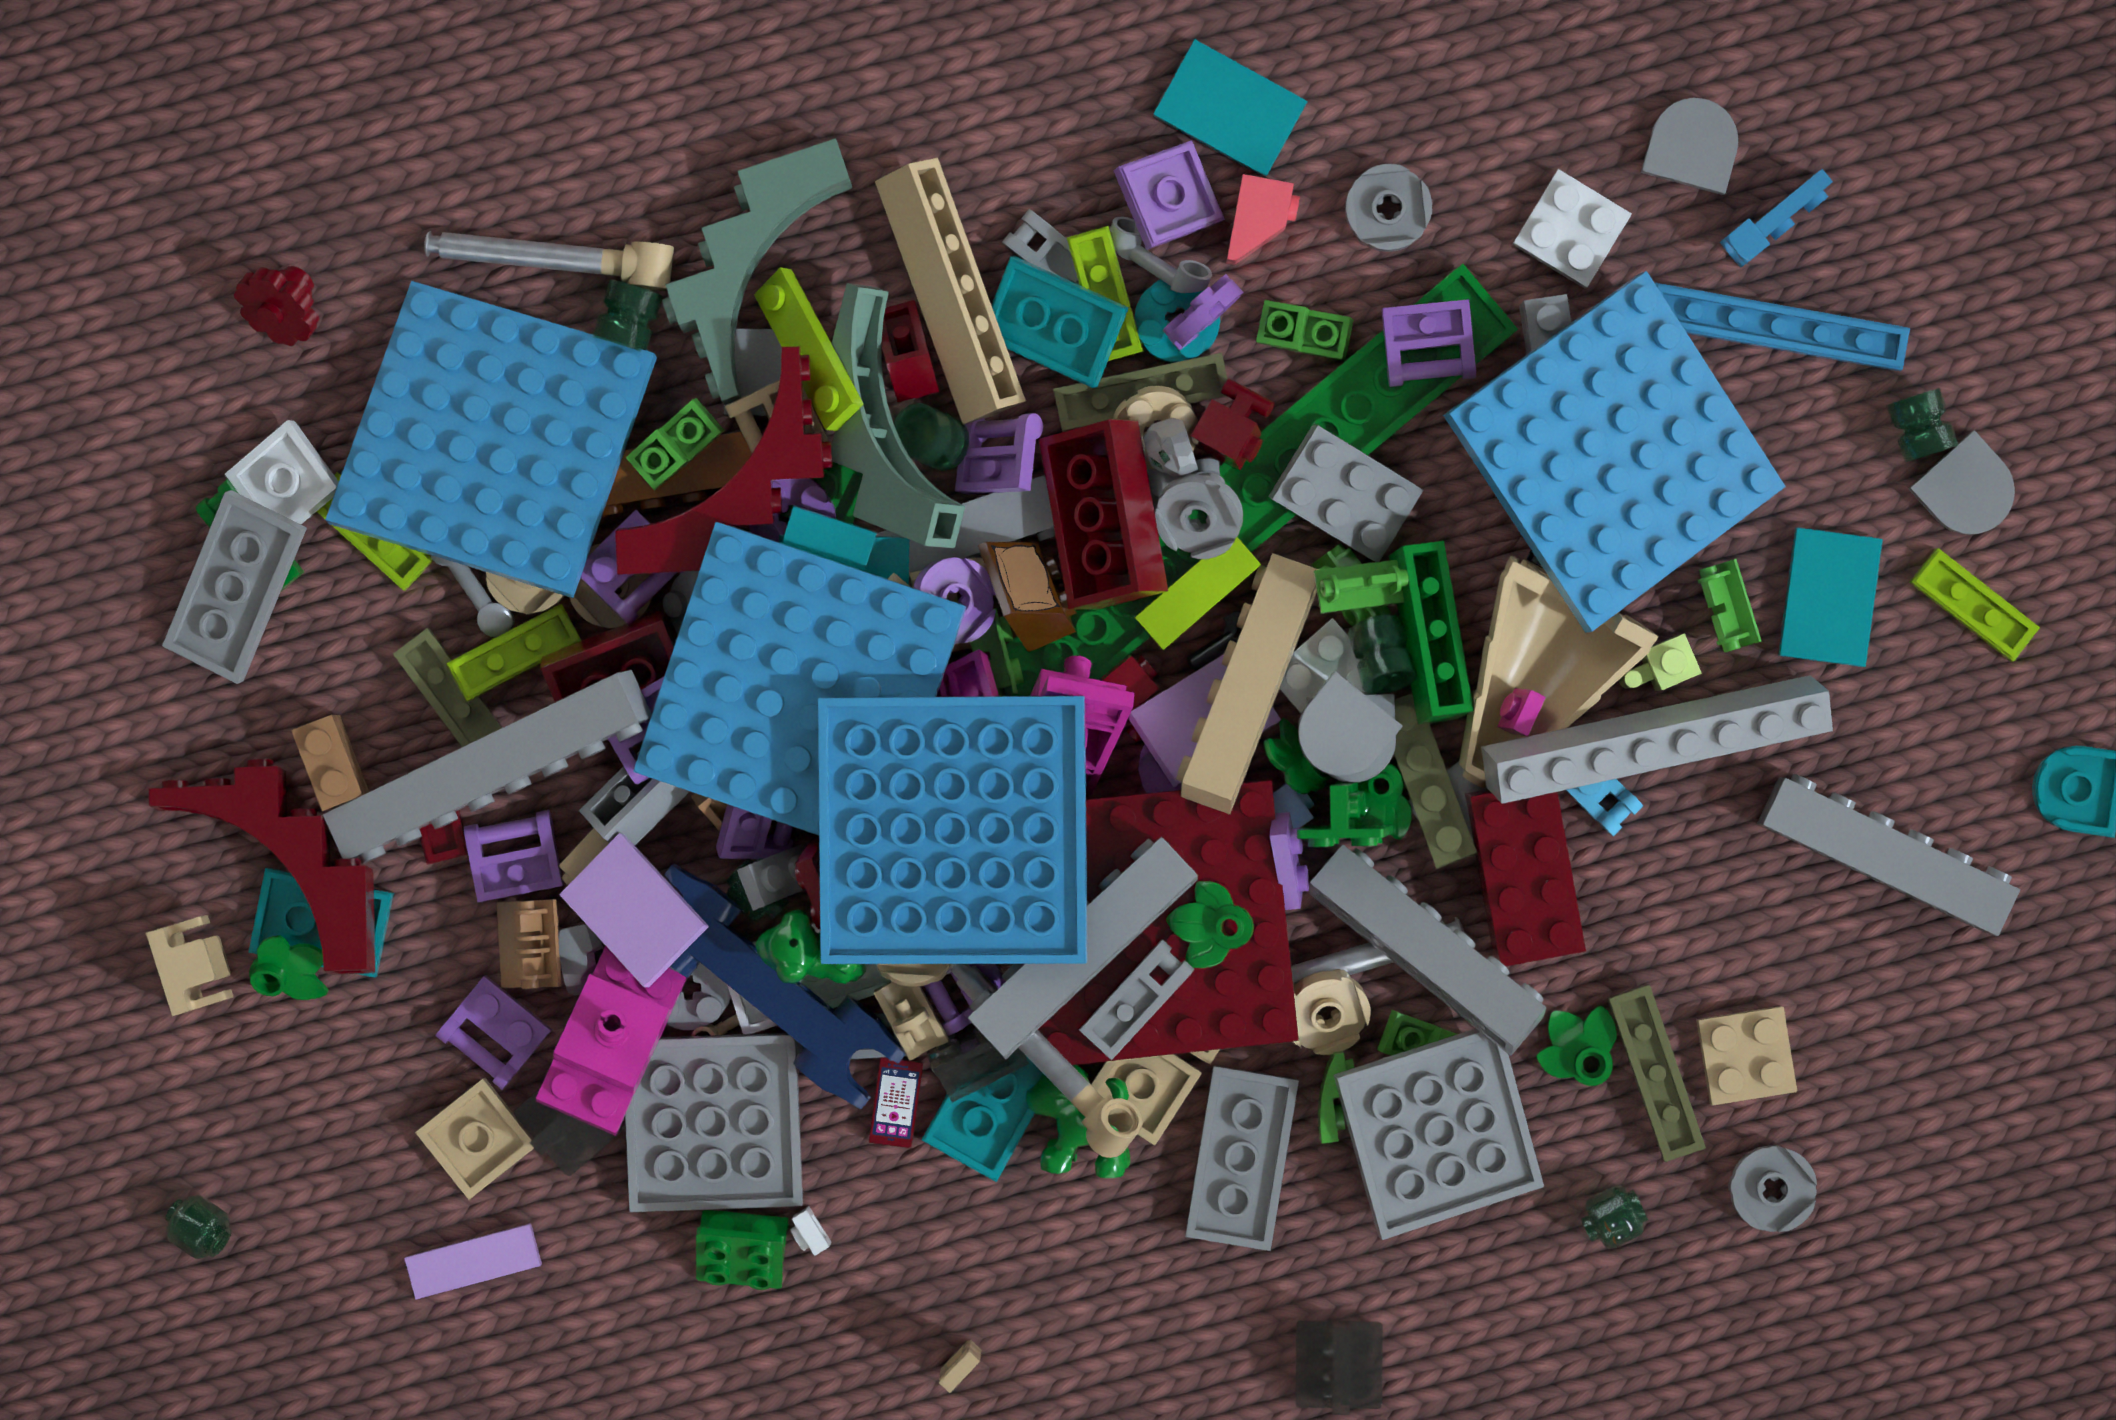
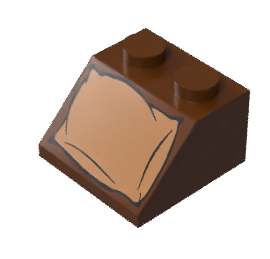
[978,542,1077,652]

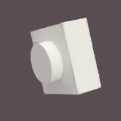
[790,1206,832,1256]

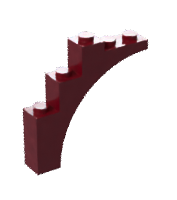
[615,346,832,575]
[149,759,375,975]

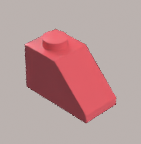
[1226,174,1300,265]

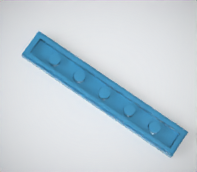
[1655,283,1910,371]

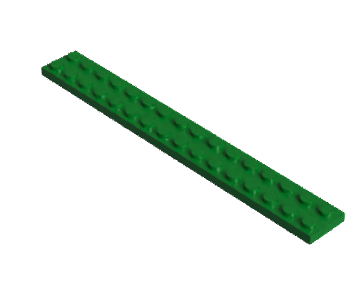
[989,263,1518,696]

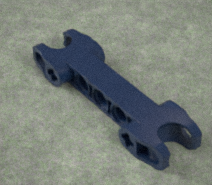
[664,864,906,1109]

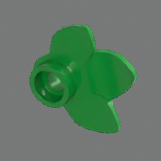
[1264,717,1331,794]
[1336,763,1412,840]
[1166,881,1254,968]
[249,935,328,1000]
[1536,1006,1617,1086]

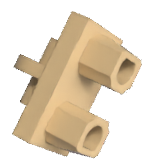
[874,981,949,1060]

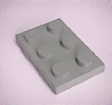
[1268,423,1424,562]

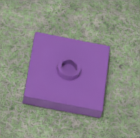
[1113,140,1225,250]

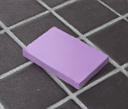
[1128,655,1281,788]
[559,833,709,988]

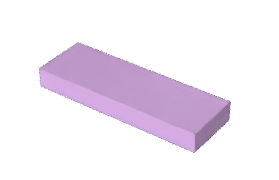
[404,1223,542,1300]

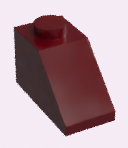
[881,300,939,403]

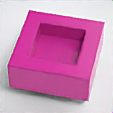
[1497,688,1546,736]

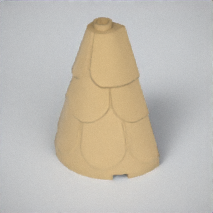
[1459,556,1659,788]

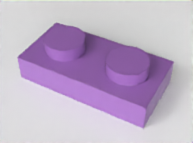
[1270,812,1309,910]

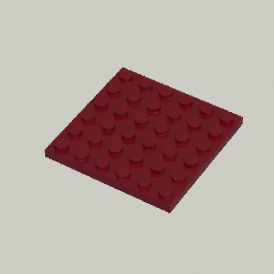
[1038,780,1299,1065]

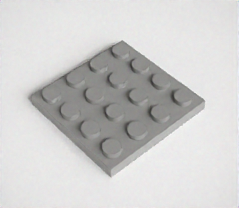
[1333,1029,1544,1240]
[625,1033,803,1212]

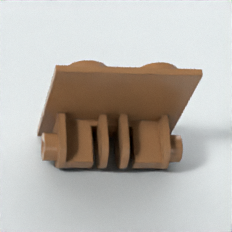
[497,900,561,989]

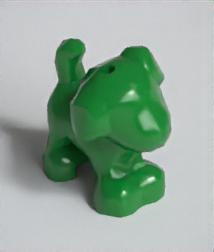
[756,909,866,984]
[1025,1065,1130,1178]

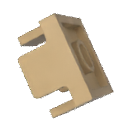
[146,915,234,1016]

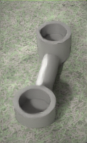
[1110,217,1212,293]
[431,555,515,638]

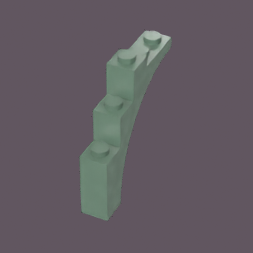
[662,138,853,405]
[812,283,965,548]

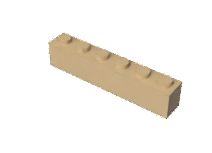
[875,158,1026,424]
[1176,553,1319,814]

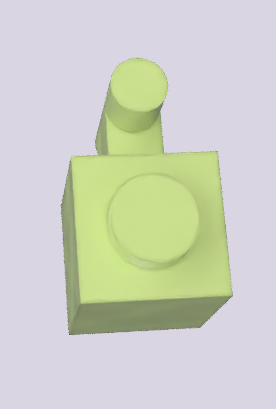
[1619,633,1702,691]

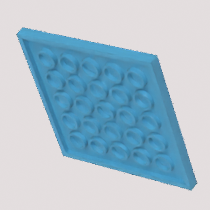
[1443,271,1786,633]
[325,281,657,598]
[633,522,967,835]
[818,696,1087,964]

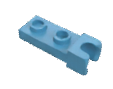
[1720,169,1833,267]

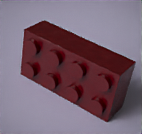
[1039,419,1168,609]
[1464,789,1586,966]

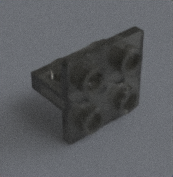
[927,1023,1029,1103]
[514,1089,626,1176]
[1295,1320,1383,1415]

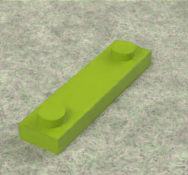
[754,267,864,431]

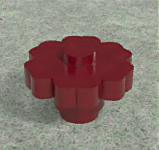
[234,266,320,346]

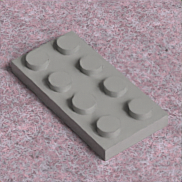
[162,490,307,684]
[1185,1065,1299,1251]

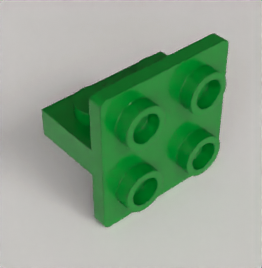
[1297,782,1393,847]
[696,1210,789,1290]

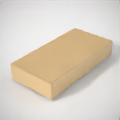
[939,1340,982,1393]

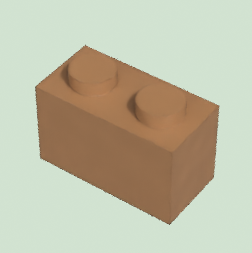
[291,715,369,811]

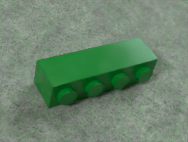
[1389,541,1474,724]

